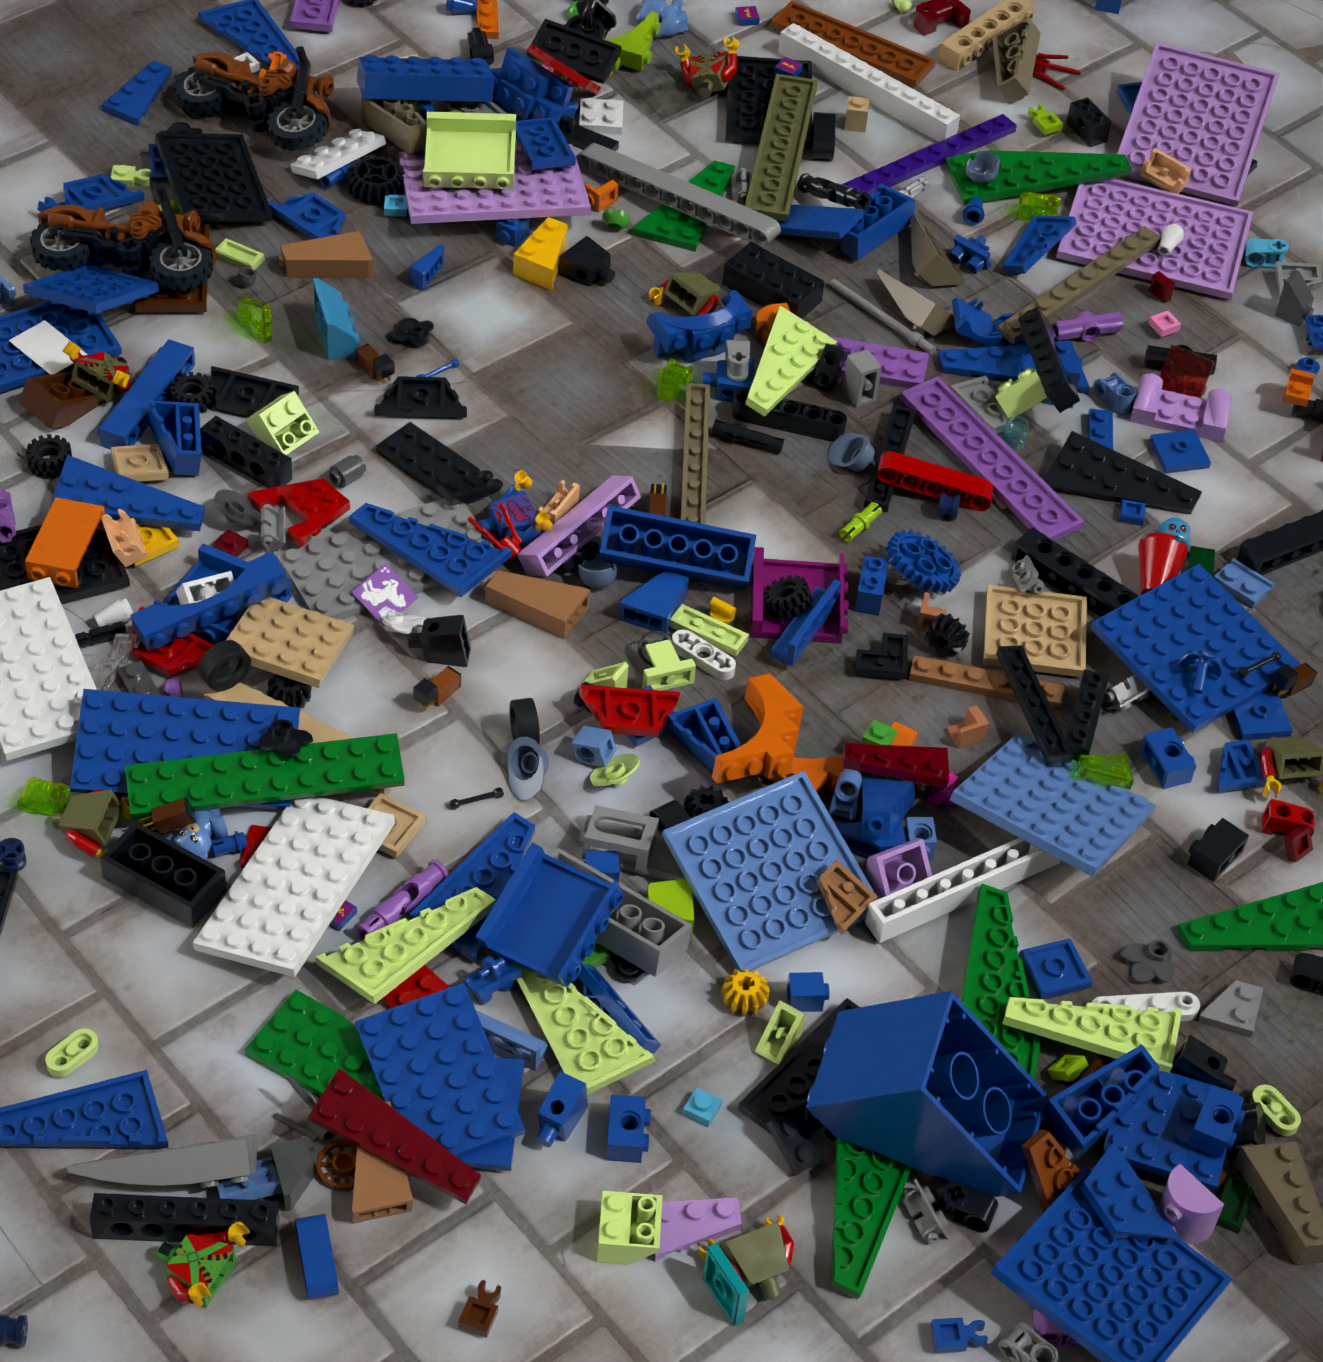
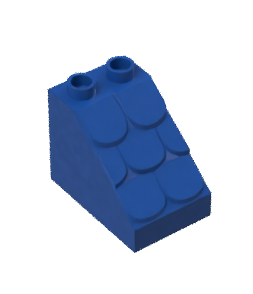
[806,991,1048,1197]

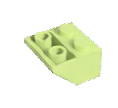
[995,366,1047,420]
[246,391,319,455]
[597,1191,663,1265]

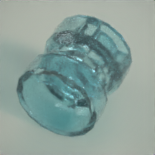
[1002,416,1029,450]

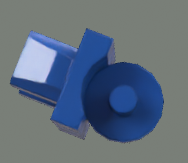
[950,234,991,274]
[463,956,522,1005]

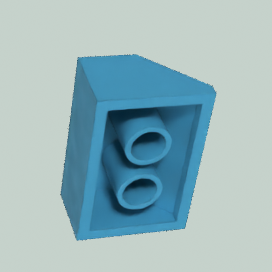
[313,278,360,360]

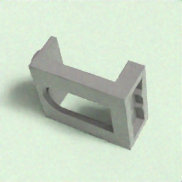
[578,805,659,872]

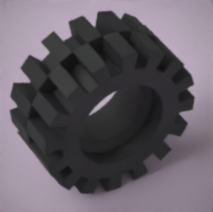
[170,372,214,415]
[26,434,72,479]
[763,575,813,619]

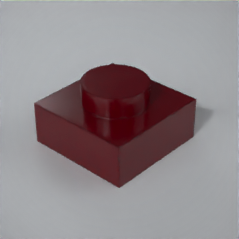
[1149,271,1175,303]
[213,529,249,557]
[1284,825,1313,862]

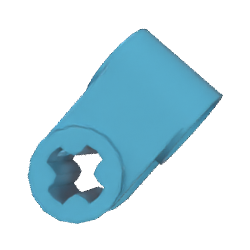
[1244,238,1289,269]

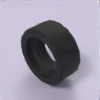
[198,640,251,691]
[509,698,540,744]

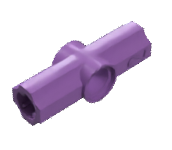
[1052,311,1123,342]
[0,488,16,543]

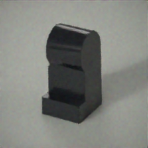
[813,343,851,391]
[1232,1102,1266,1154]

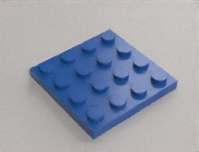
[23,265,159,315]
[1101,1070,1240,1193]

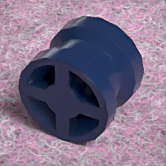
[937,493,960,519]
[0,838,27,872]
[0,1314,28,1347]

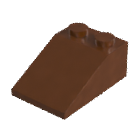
[19,371,105,429]

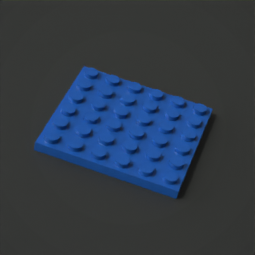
[1090,564,1301,733]
[990,1167,1232,1362]

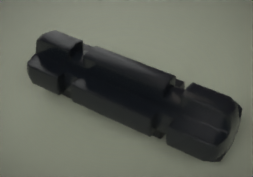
[75,621,127,648]

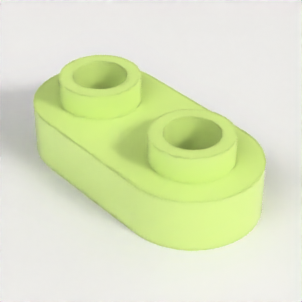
[45,1029,99,1077]
[1250,1085,1301,1136]

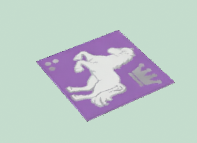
[352,563,419,626]

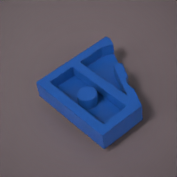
[1217,739,1267,793]

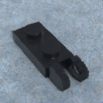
[436,470,503,505]

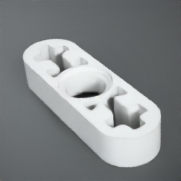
[672,630,736,681]

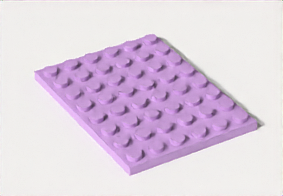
[1117,42,1280,206]
[398,144,591,224]
[1056,178,1253,300]

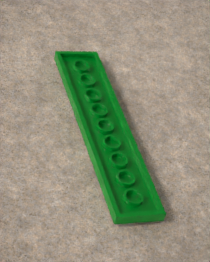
[125,733,405,819]

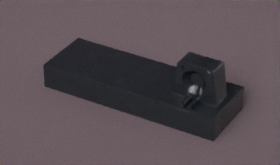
[558,115,619,151]

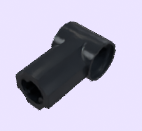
[467,28,494,63]

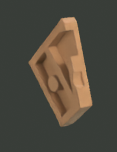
[817,859,878,934]

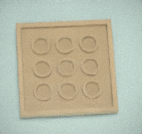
[982,585,1087,677]
[226,596,355,688]

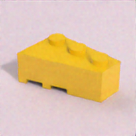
[513,217,568,291]

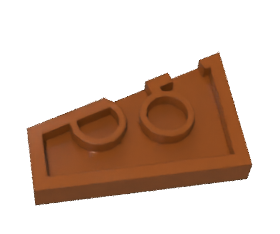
[1021,1129,1080,1212]

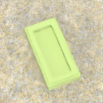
[215,238,265,270]

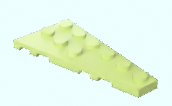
[745,306,837,417]
[315,887,496,1004]

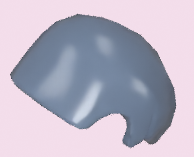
[966,152,1000,183]
[578,559,617,589]

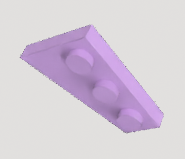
[654,1197,742,1262]

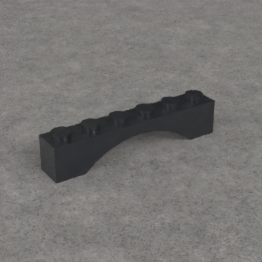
[1018,306,1080,413]

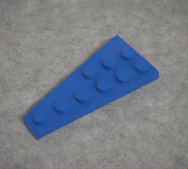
[0,1070,169,1148]

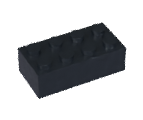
[722,242,825,319]
[100,822,227,928]

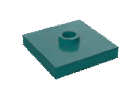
[703,1243,749,1326]

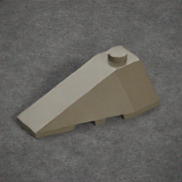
[910,214,966,286]
[877,269,955,336]

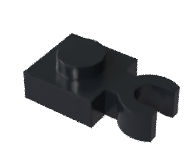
[558,540,600,572]

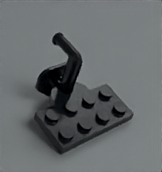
[527,0,622,84]

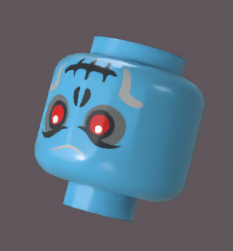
[1159,517,1191,547]

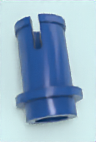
[211,831,248,857]

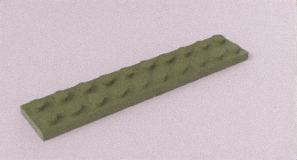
[745,73,818,222]

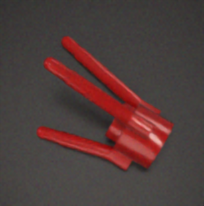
[1033,53,1081,90]
[467,502,523,561]

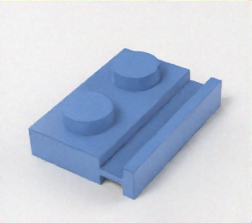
[1213,558,1274,609]
[216,1157,282,1200]

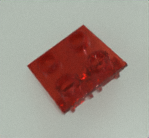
[1159,344,1214,398]

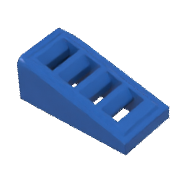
[410,244,445,290]

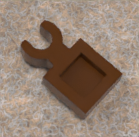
[458,1280,501,1338]

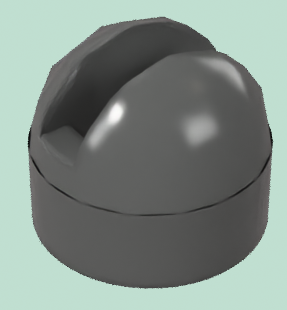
[237,267,257,287]

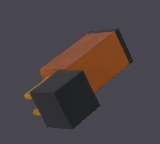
[413,666,461,711]

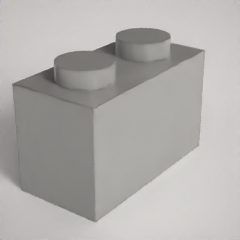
[842,349,882,408]

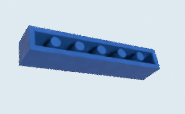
[98,339,195,450]

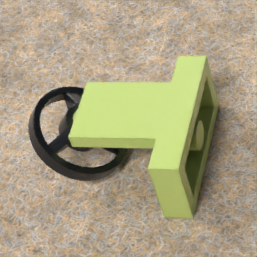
[638,630,696,691]

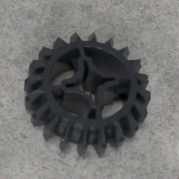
[346,155,405,205]

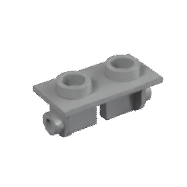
[731,168,751,206]
[260,504,286,554]
[1011,555,1045,595]
[1104,674,1151,712]
[902,1179,950,1244]

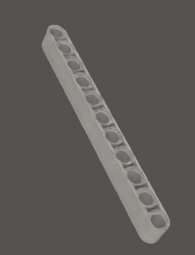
[576,143,781,247]

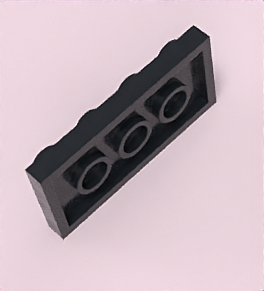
[376,422,480,498]

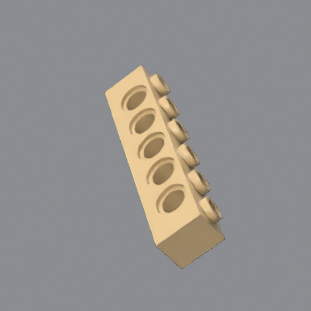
[937,0,1035,71]

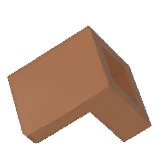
[917,592,947,632]
[947,705,989,749]

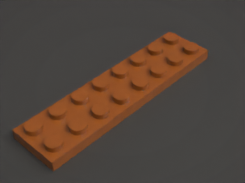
[770,0,936,87]

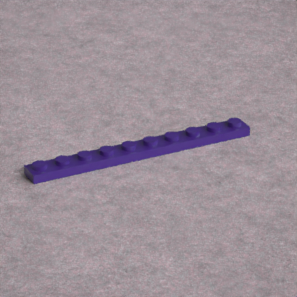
[842,114,1017,195]

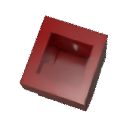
[1262,799,1314,836]

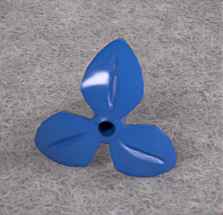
[1178,650,1223,694]

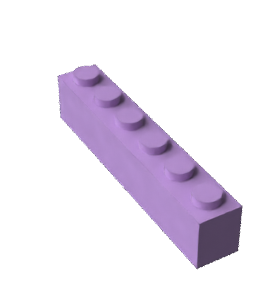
[517,475,641,577]

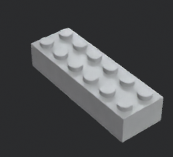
[549,848,692,977]

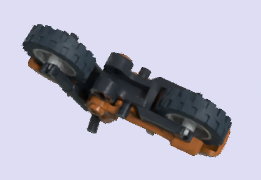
[174,46,334,151]
[30,184,216,291]

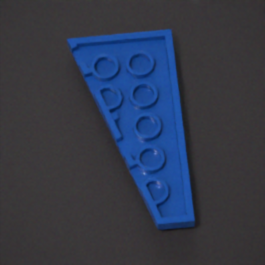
[198,0,300,69]
[937,341,1090,394]
[50,455,205,531]
[349,503,512,597]
[410,812,535,963]

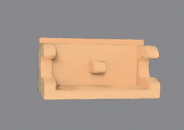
[1140,148,1191,194]
[536,480,580,525]
[101,509,148,567]

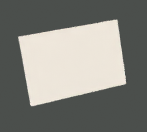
[9,320,88,375]

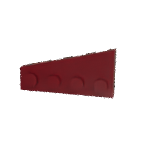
[842,743,949,788]

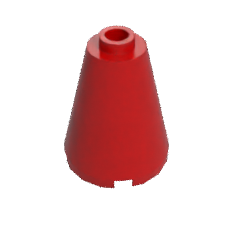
[1138,532,1188,595]

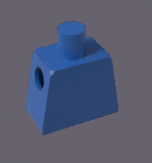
[702,358,755,403]
[535,1071,588,1147]

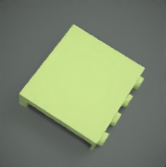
[423,112,516,189]

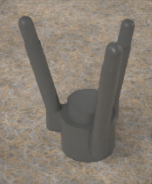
[273,1075,335,1142]

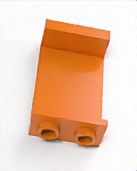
[25,497,105,588]

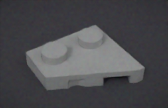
[1274,262,1323,300]
[1198,980,1263,1038]

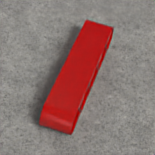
[877,451,993,511]

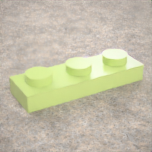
[669,604,749,657]

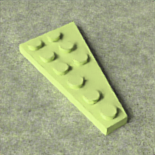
[511,962,656,1095]
[1003,997,1182,1073]

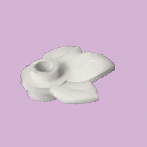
[382,612,427,634]

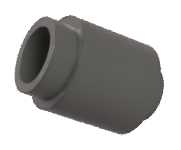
[329,455,366,488]

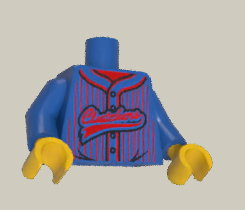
[479,470,552,546]

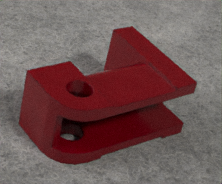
[914,0,971,36]

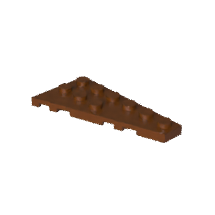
[135,221,210,313]

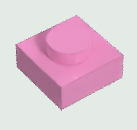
[1148,311,1181,337]

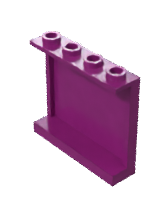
[750,547,849,644]

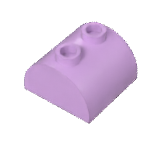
[866,838,932,899]
[1158,1164,1224,1244]

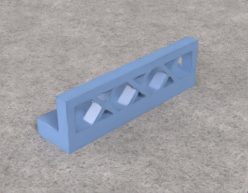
[476,1010,549,1071]

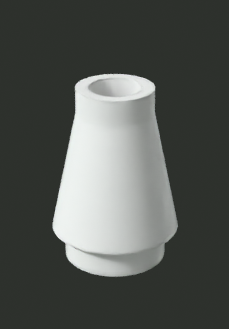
[1157,224,1184,256]
[93,598,133,627]

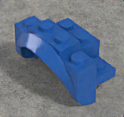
[491,47,579,124]
[646,290,752,363]

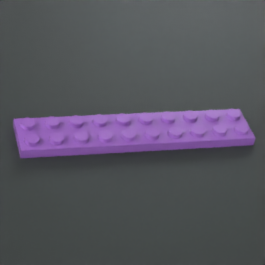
[900,376,1085,541]

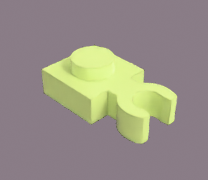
[111,165,151,188]

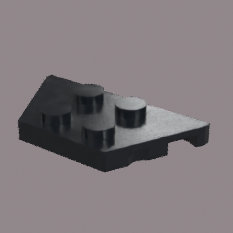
[211,366,299,417]
[374,376,467,418]

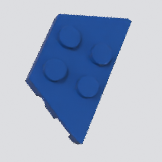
[63,174,144,211]
[268,192,346,239]
[1080,1143,1178,1243]

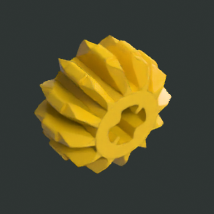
[721,967,770,1016]

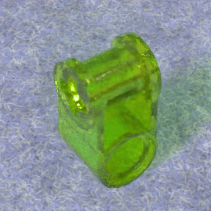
[1017,192,1061,221]
[656,359,694,401]
[17,777,71,817]

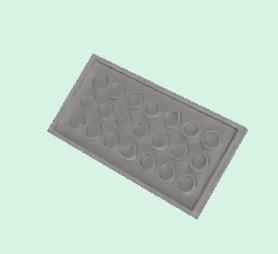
[276,498,495,620]

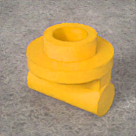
[710,597,736,624]

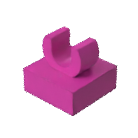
[928,771,958,807]

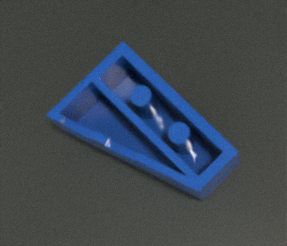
[147,400,202,476]
[668,698,742,783]

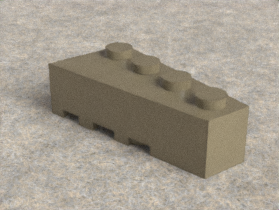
[992,17,1041,104]
[361,97,427,154]
[1232,1142,1323,1265]

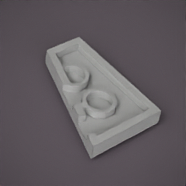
[950,376,1011,434]

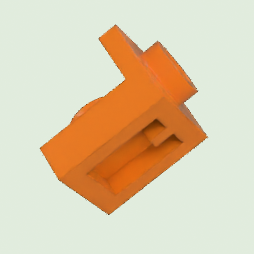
[584,180,618,213]

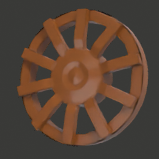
[316,1139,357,1192]

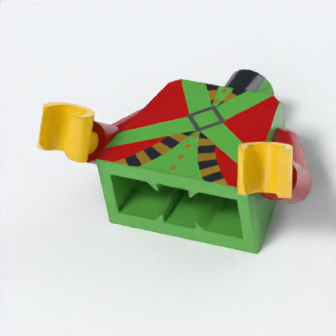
[157,1222,250,1308]

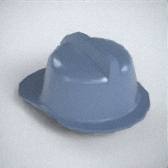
[828,433,876,472]
[507,737,549,800]

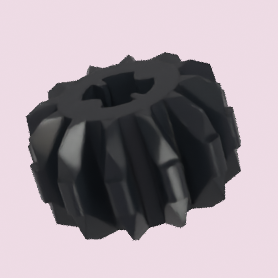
[925,613,970,657]
[267,674,312,709]
[684,785,729,818]

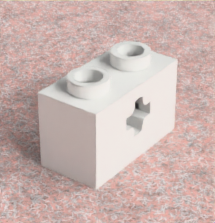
[176,571,234,605]

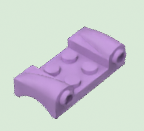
[1130,373,1232,442]

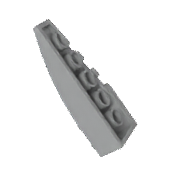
[67,1134,258,1188]

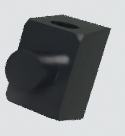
[558,236,615,286]
[408,615,471,667]
[1170,1034,1237,1091]

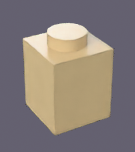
[844,96,870,132]

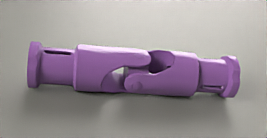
[354,859,449,941]

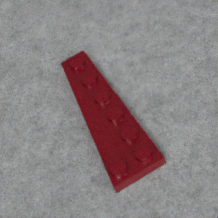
[308,1068,481,1204]

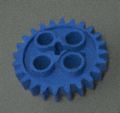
[885,530,962,594]

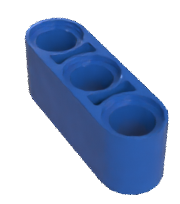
[295,1214,339,1300]

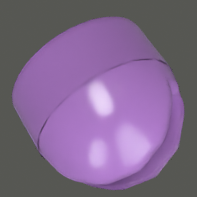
[163,678,183,697]

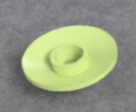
[590,753,640,786]

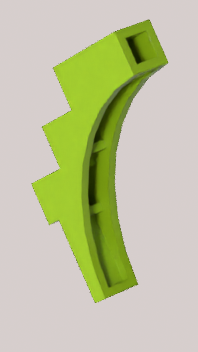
[532,11,661,80]

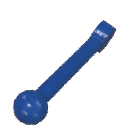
[417,358,459,377]

